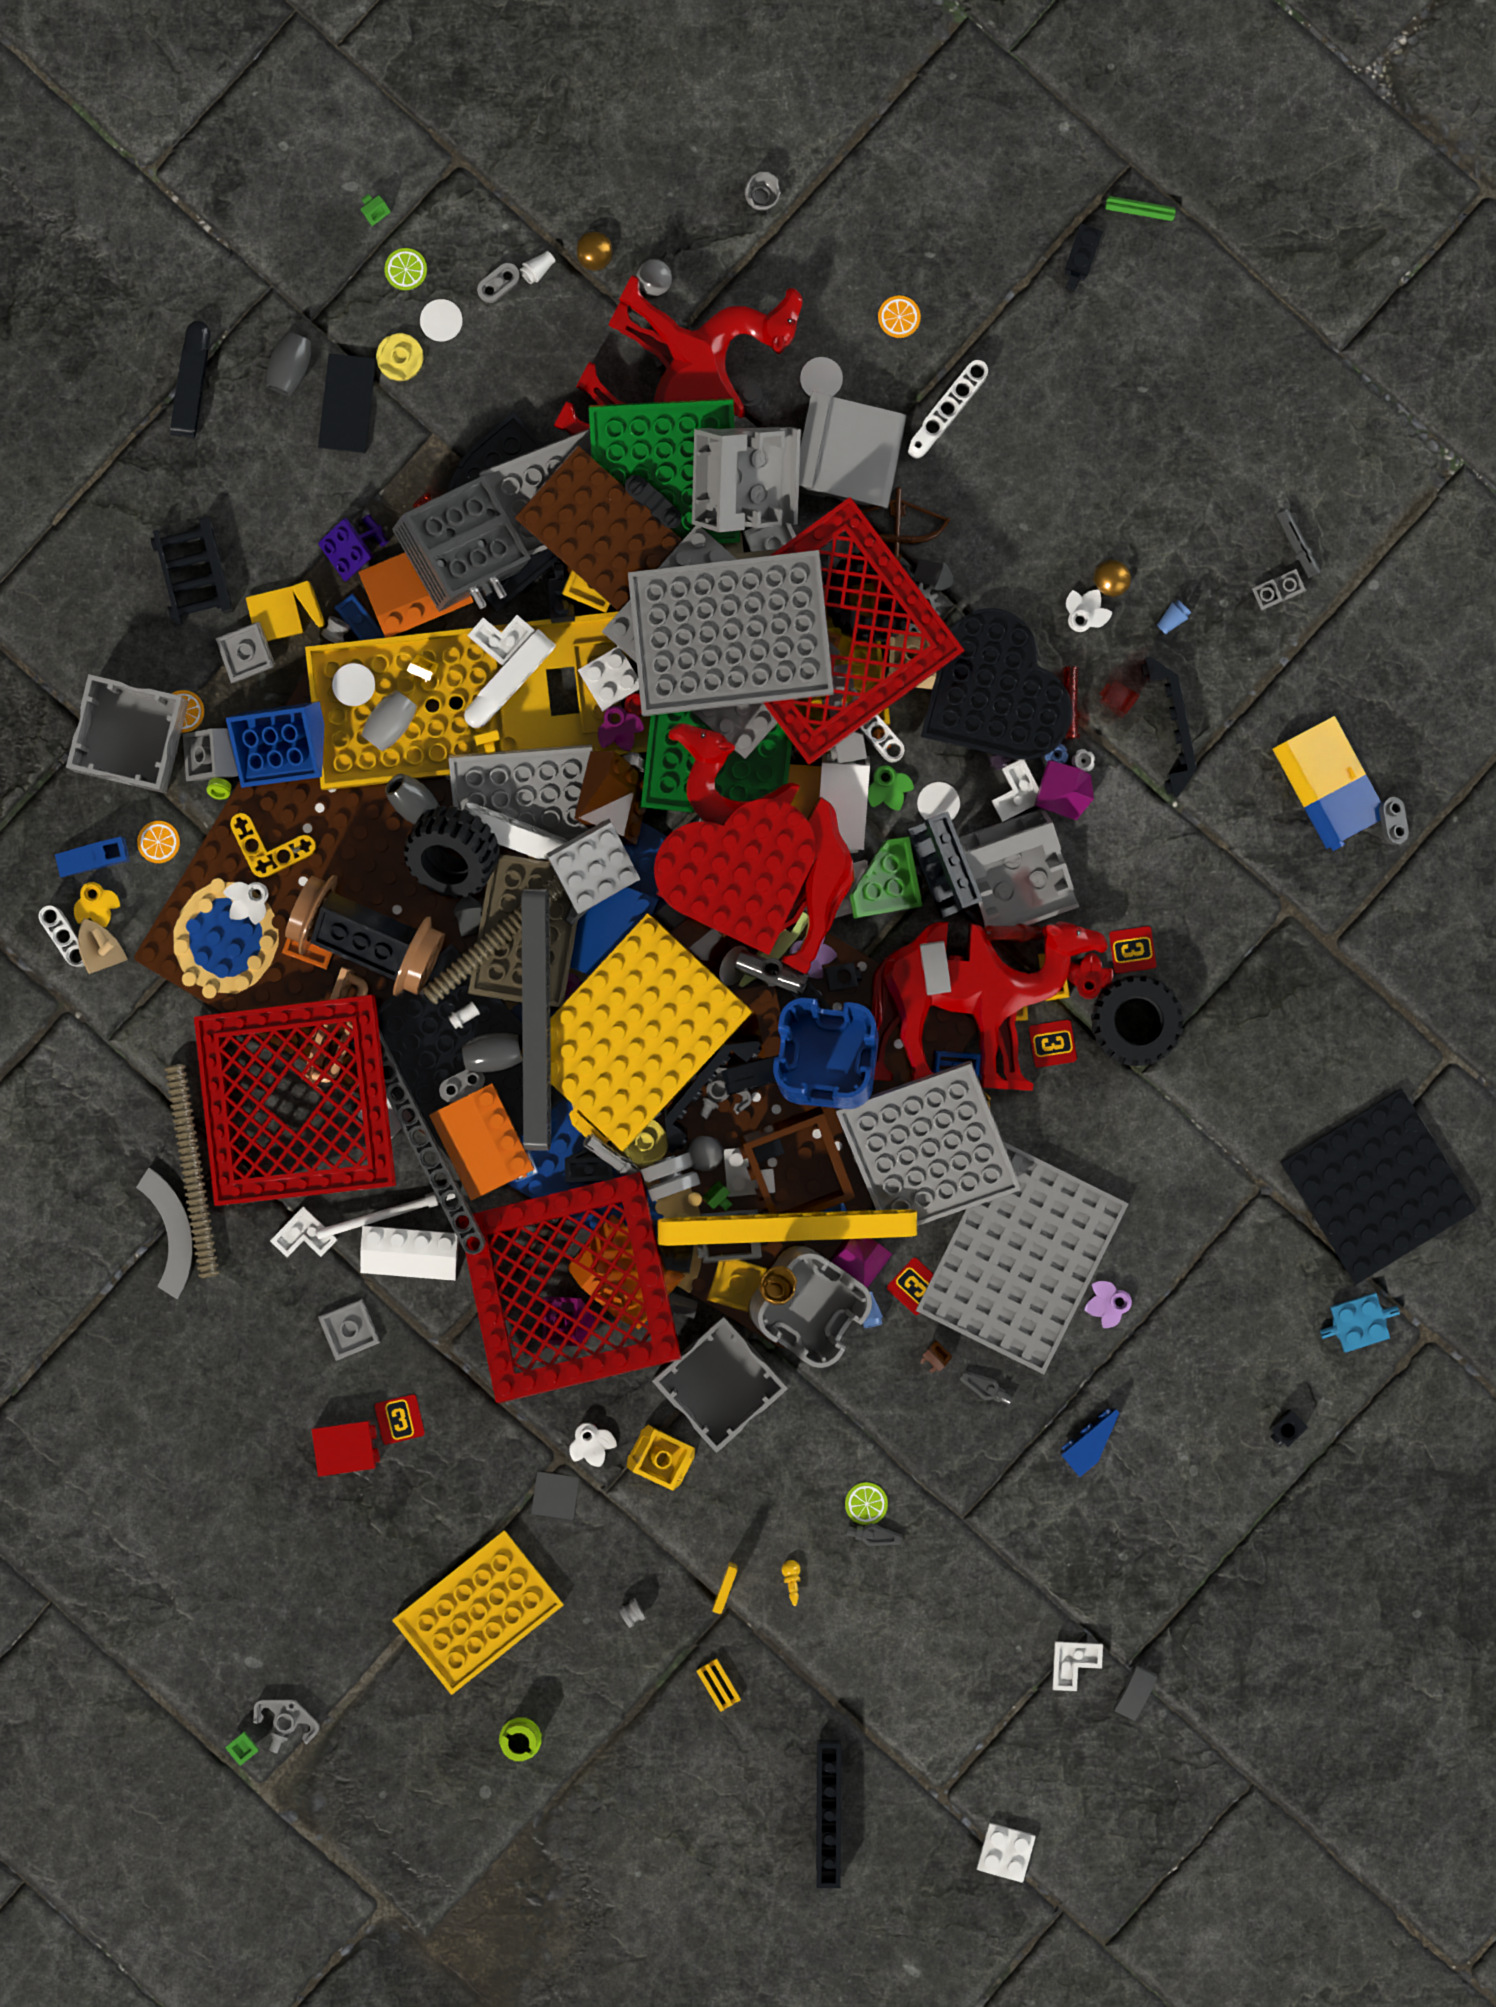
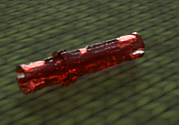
[984,924,1042,942]

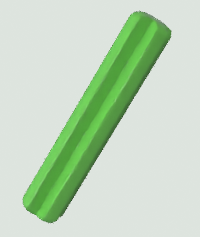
[1106,196,1176,221]

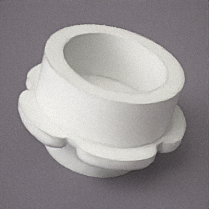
[1072,749,1095,771]

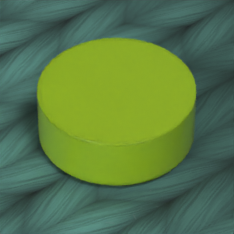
[207,778,232,800]

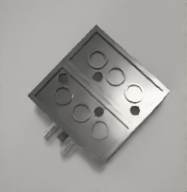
[392,475,531,612]

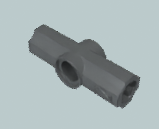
[735,950,809,995]

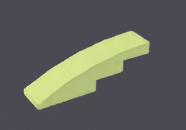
[738,912,808,988]

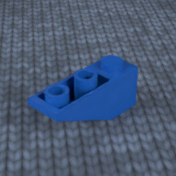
[55,837,130,878]
[1060,1408,1119,1477]

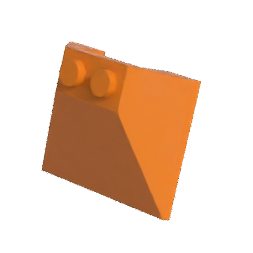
[567,1214,685,1329]

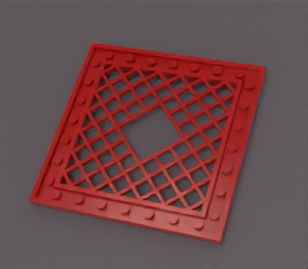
[763,497,964,765]
[194,995,396,1206]
[458,1172,682,1404]

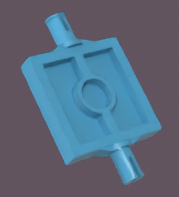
[1319,1292,1400,1353]

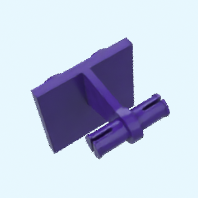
[318,514,389,582]

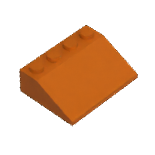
[358,552,474,638]
[429,1083,535,1201]

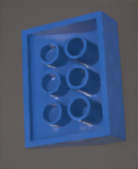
[226,701,325,788]
[570,887,659,975]

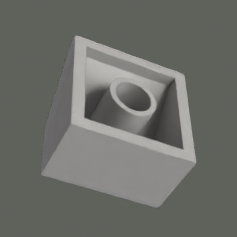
[183,728,238,781]

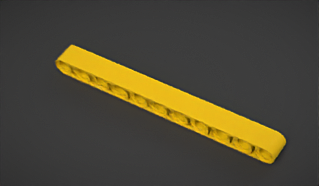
[658,1209,917,1246]

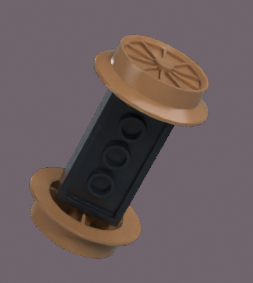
[285,875,445,996]

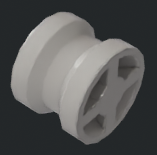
[321,616,351,643]
[618,1598,646,1628]

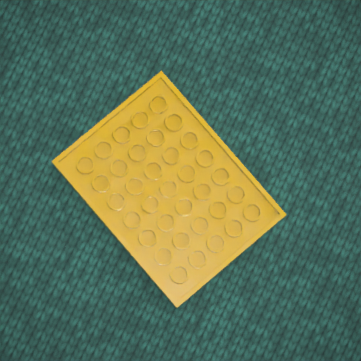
[520,913,753,1151]

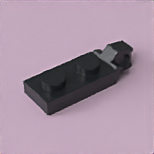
[1064,223,1103,292]
[548,562,575,623]

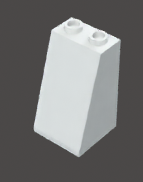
[819,753,870,853]

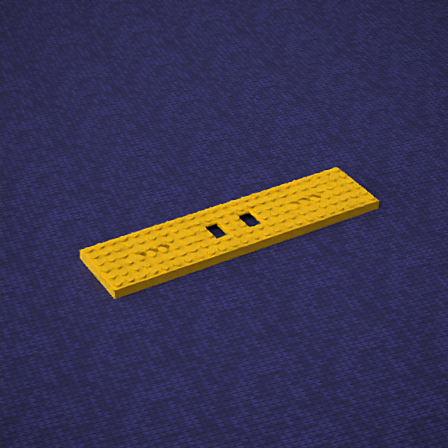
[305,583,890,790]

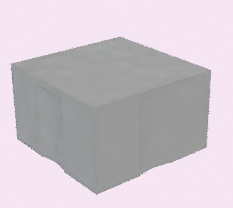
[66,674,189,794]
[652,1315,788,1453]

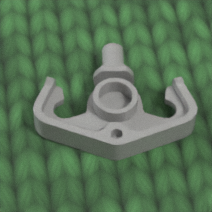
[688,1067,752,1119]
[253,1699,320,1754]

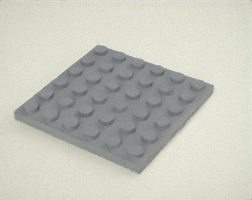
[836,1061,1021,1226]

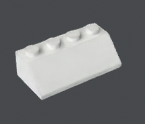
[361,1225,459,1281]

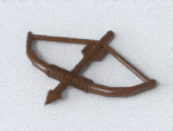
[861,487,951,560]

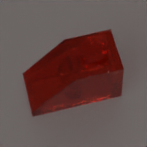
[1099,681,1140,718]

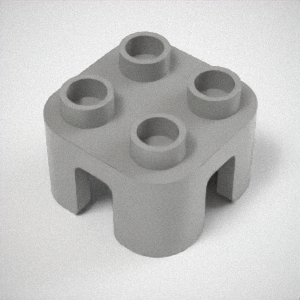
[748,1245,872,1368]

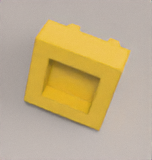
[408,655,439,686]
[474,730,500,754]

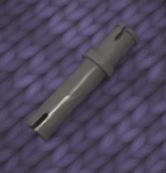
[1276,509,1322,579]

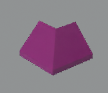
[1034,760,1094,820]
[829,1238,892,1288]
[543,1297,595,1346]

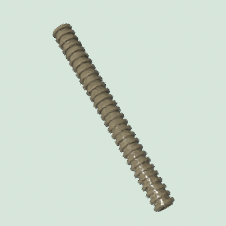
[422,874,565,1004]
[164,1064,220,1278]

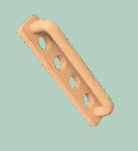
[301,967,368,1083]

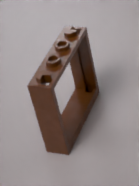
[739,1106,855,1214]

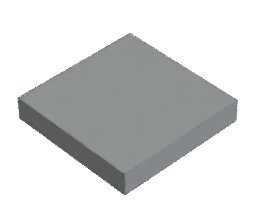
[215,622,276,683]
[318,1299,381,1361]

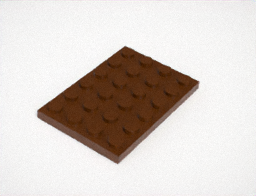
[514,445,683,611]

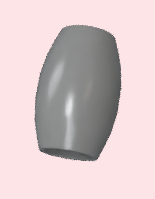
[361,690,417,752]

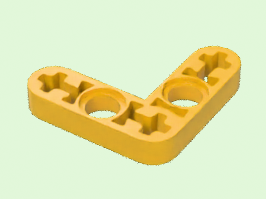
[230,813,316,878]

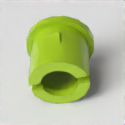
[499,1717,542,1761]

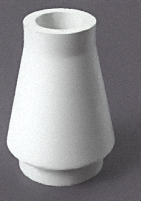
[520,251,556,284]

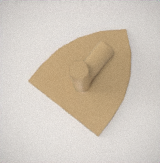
[78,918,128,974]

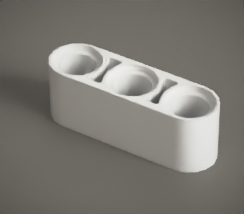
[39,906,85,967]

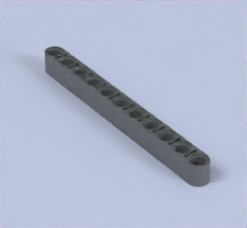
[521,889,551,1151]
[379,1030,486,1254]

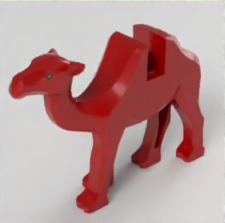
[554,275,803,435]
[656,723,855,975]
[871,922,1108,1091]

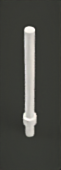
[316,1192,456,1239]

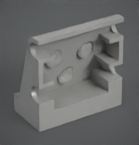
[799,391,907,510]
[692,427,801,532]
[958,808,1079,938]

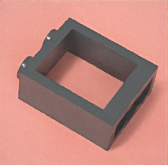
[697,1209,762,1263]

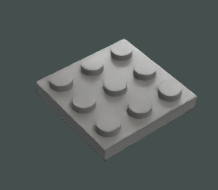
[546,819,640,914]

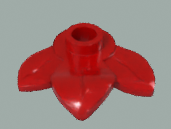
[1067,953,1113,999]

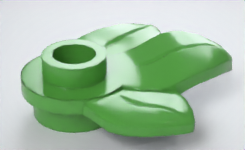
[868,765,914,811]

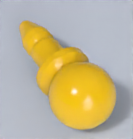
[781,1560,800,1606]

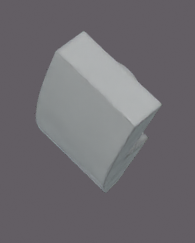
[1252,569,1307,610]
[920,941,951,995]

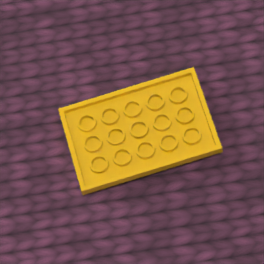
[392,1530,564,1695]

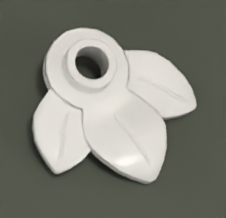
[1066,589,1112,632]
[223,882,269,925]
[569,1422,617,1467]

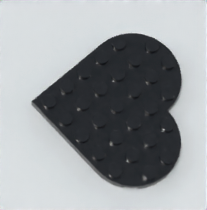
[921,608,1073,761]

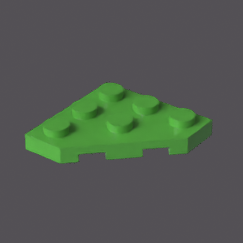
[850,837,922,919]

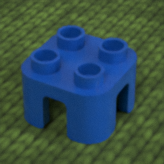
[773,998,879,1109]

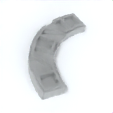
[136,1168,193,1299]

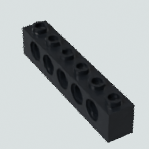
[816,1739,841,1888]

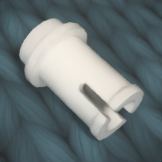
[448,1001,480,1029]

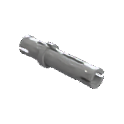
[583,1133,641,1176]

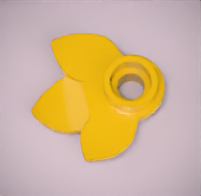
[74,882,120,927]

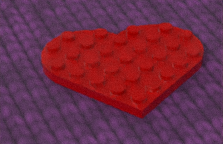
[654,799,815,955]

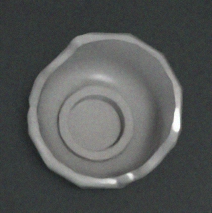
[745,171,781,210]
[636,259,672,296]
[686,1136,724,1172]

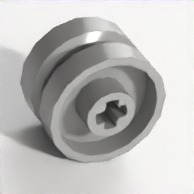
[640,1152,701,1201]

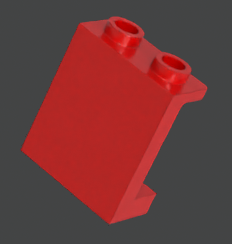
[311,1420,380,1477]

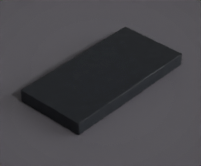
[318,353,376,454]

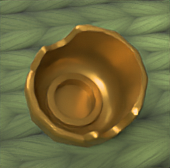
[577,231,612,271]
[1093,559,1131,597]
[759,1266,797,1305]

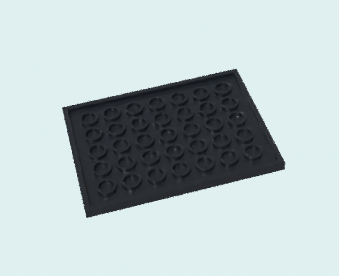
[349,944,565,1158]

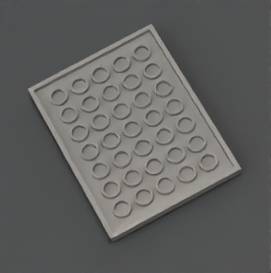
[628,550,834,716]

